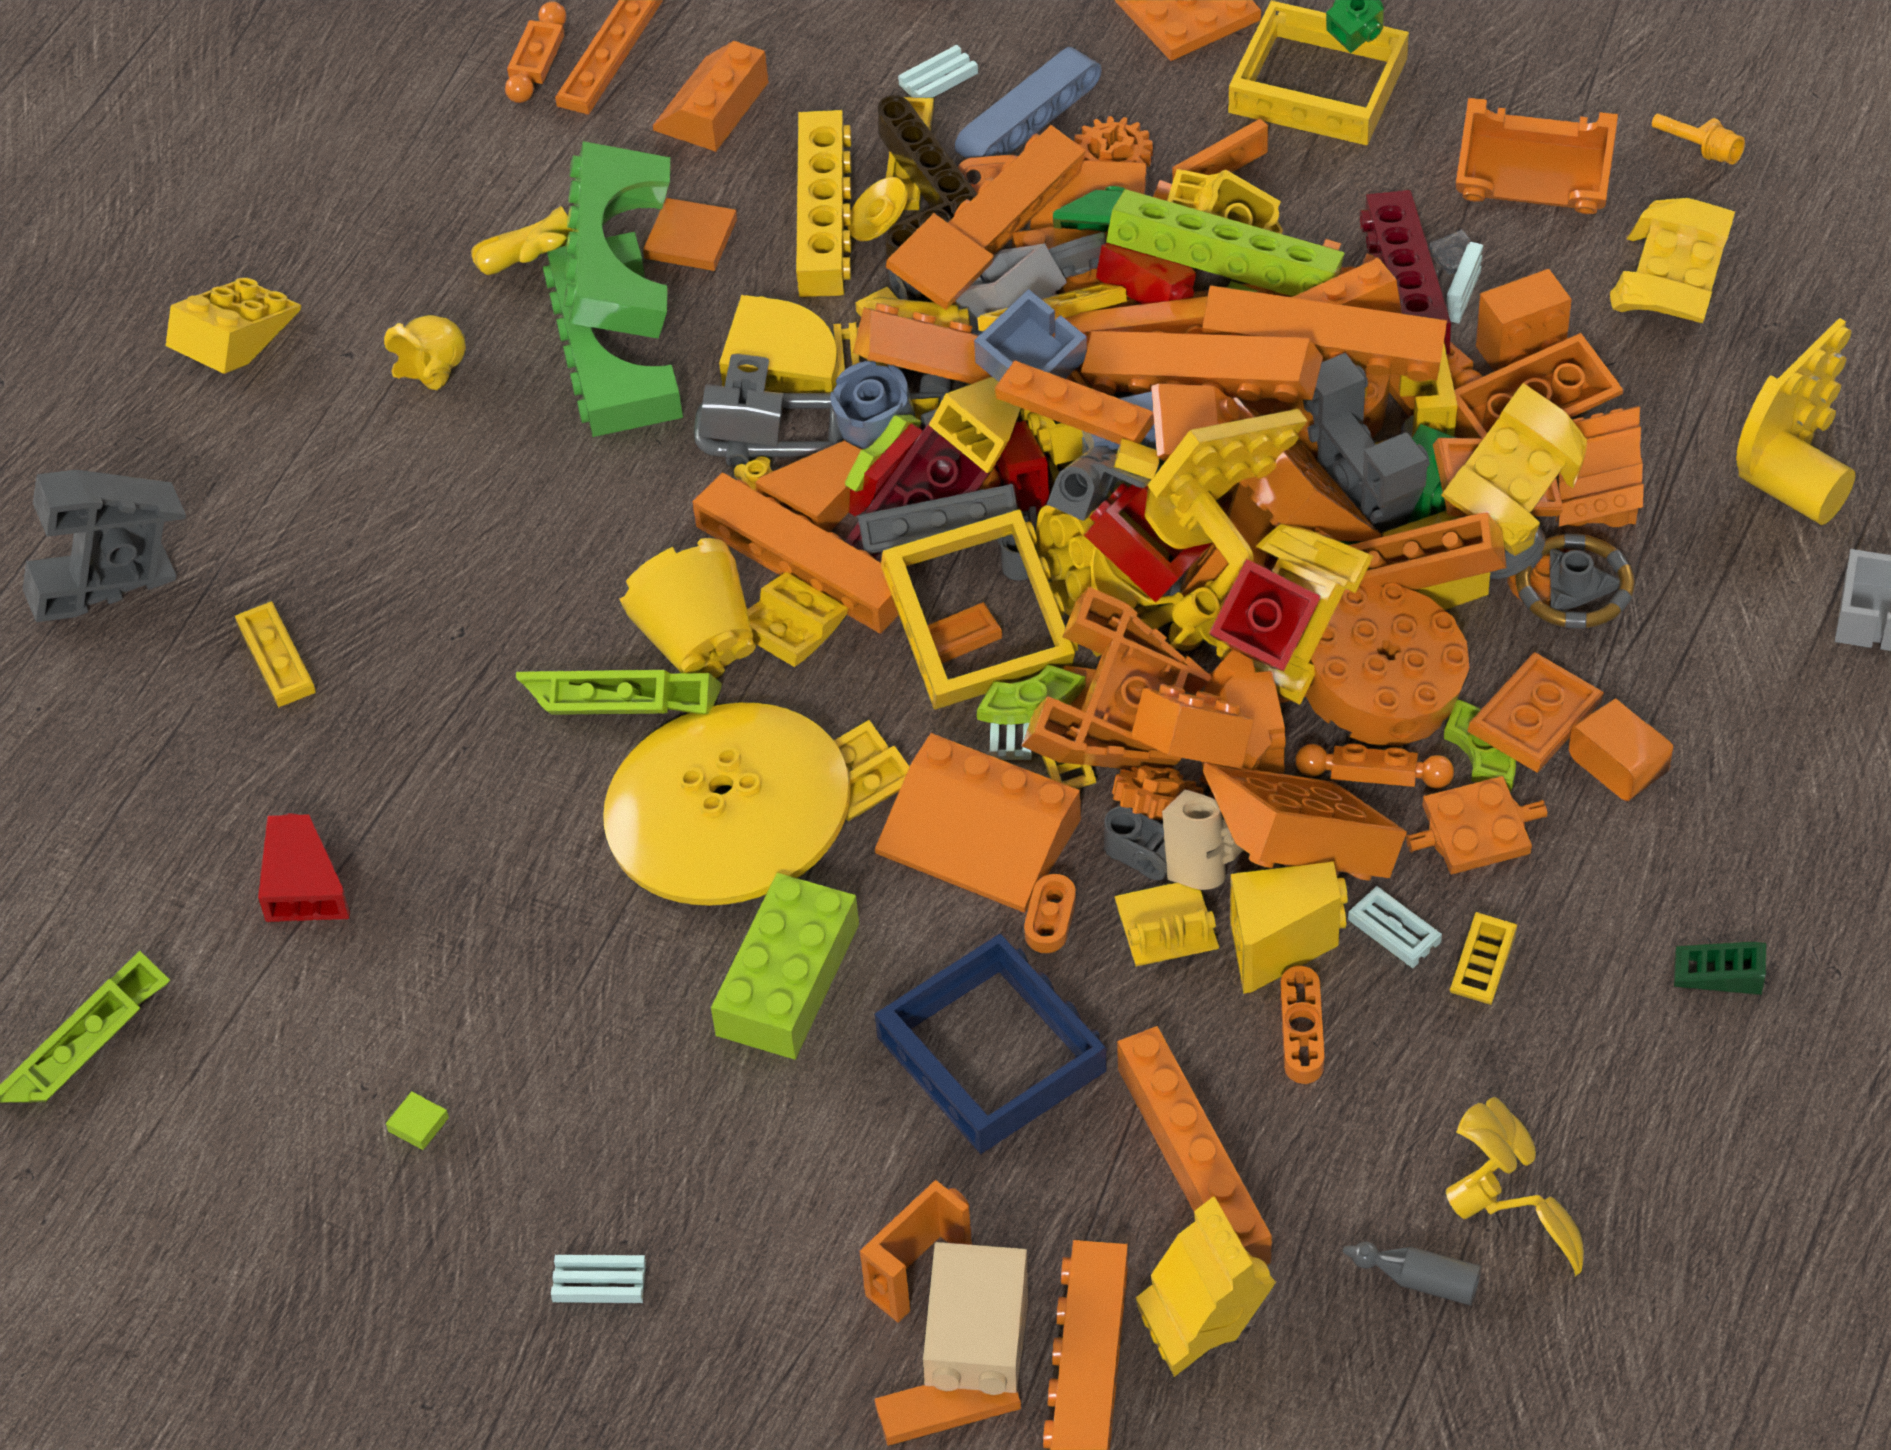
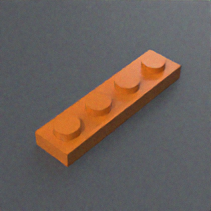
[994,360,1154,445]

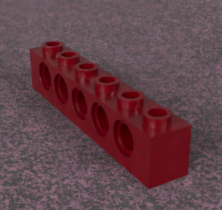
[1360,190,1451,355]

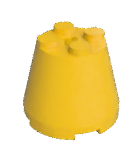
[1036,502,1169,616]
[619,538,756,678]

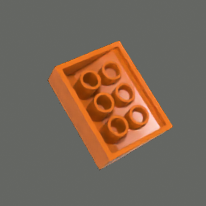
[1233,396,1382,541]
[875,733,1081,913]
[1202,763,1407,881]

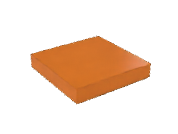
[643,198,737,271]
[886,213,994,310]

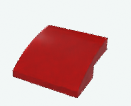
[849,424,923,516]

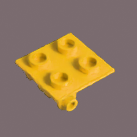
[1114,882,1219,967]

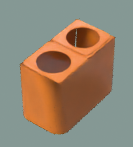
[1569,698,1673,801]

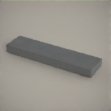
[858,484,1019,555]

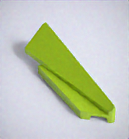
[516,670,722,715]
[0,951,170,1103]

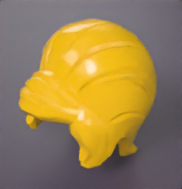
[384,315,466,390]

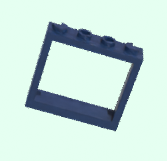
[875,934,1108,1154]

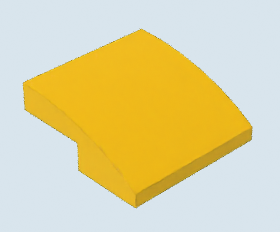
[747,572,848,667]
[834,720,910,821]

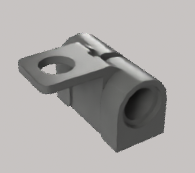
[700,354,784,446]
[1047,446,1156,521]

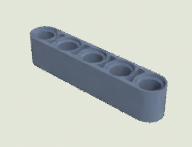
[955,47,1102,159]

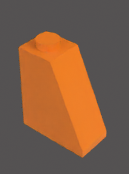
[755,440,863,532]

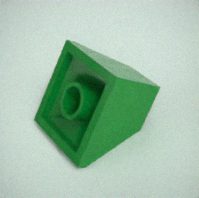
[1053,186,1125,232]

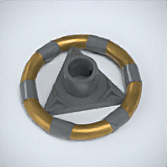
[1515,534,1634,629]

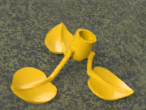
[1091,547,1226,650]
[1446,1097,1584,1276]

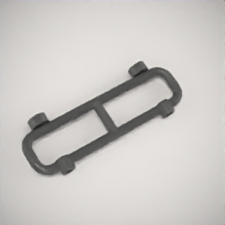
[694,374,951,468]

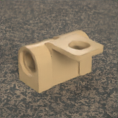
[1162,789,1244,890]

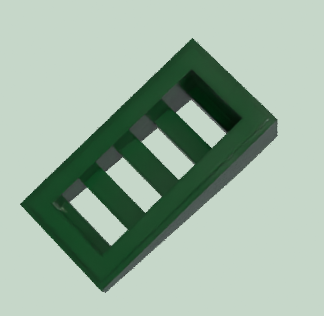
[1674,942,1766,995]

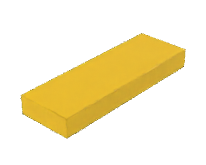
[235,601,316,708]

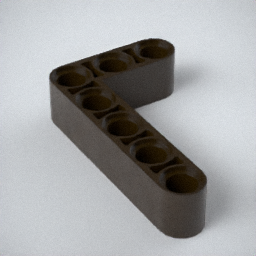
[878,95,978,263]

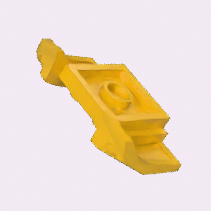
[1610,198,1735,323]
[1441,383,1587,556]
[1217,524,1373,705]

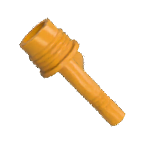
[1652,114,1745,165]

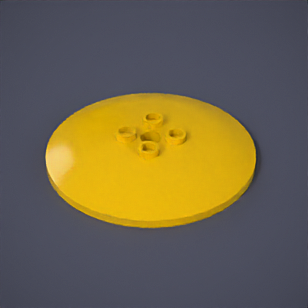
[603,702,850,906]

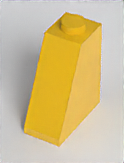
[929,377,1021,473]

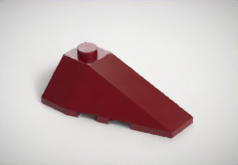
[844,422,998,563]

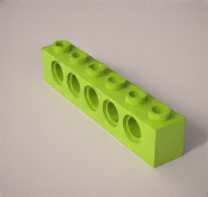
[1106,189,1345,296]

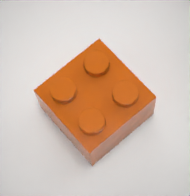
[1476,269,1572,372]
[1131,684,1254,769]

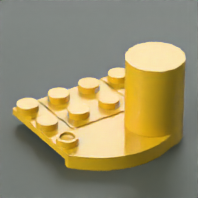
[1736,318,1855,525]

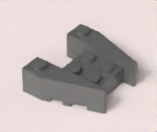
[1303,353,1430,538]
[23,470,186,622]

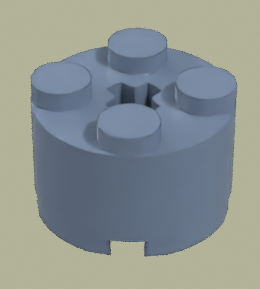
[830,361,915,449]

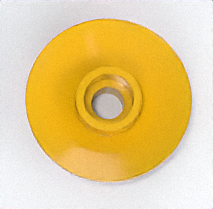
[847,177,908,241]

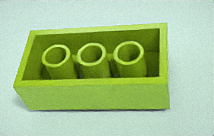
[711,873,859,1060]

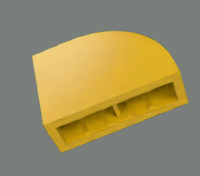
[719,295,838,393]

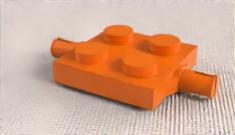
[1406,776,1547,875]

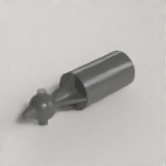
[1343,1241,1482,1306]

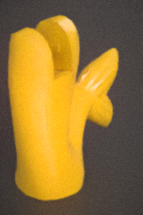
[471,206,573,275]

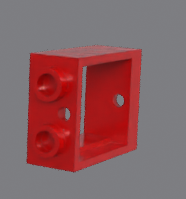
[1084,483,1212,603]

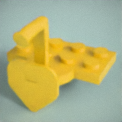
[1145,409,1307,603]

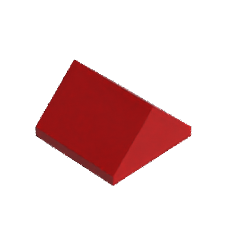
[1209,559,1321,671]

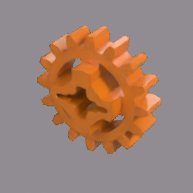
[1074,116,1153,167]
[1112,765,1204,820]

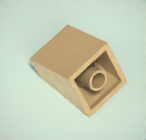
[923,1242,1028,1395]

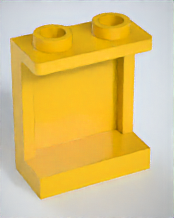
[1399,344,1458,437]

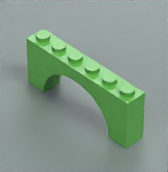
[563,141,670,339]
[543,232,683,437]

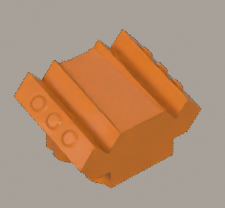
[1556,406,1644,527]
[1199,649,1285,799]

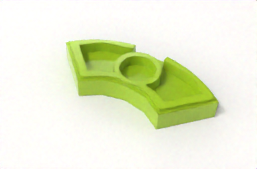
[845,415,922,492]
[977,664,1086,725]
[1444,699,1516,792]

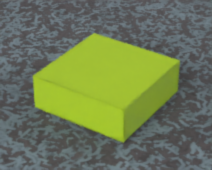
[386,1091,449,1150]

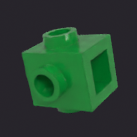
[1326,0,1384,53]

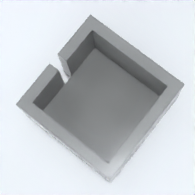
[956,244,1067,330]
[1835,549,1891,651]

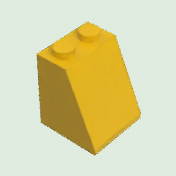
[1230,862,1348,994]

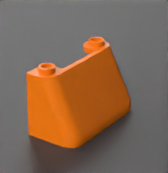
[1456,98,1618,214]

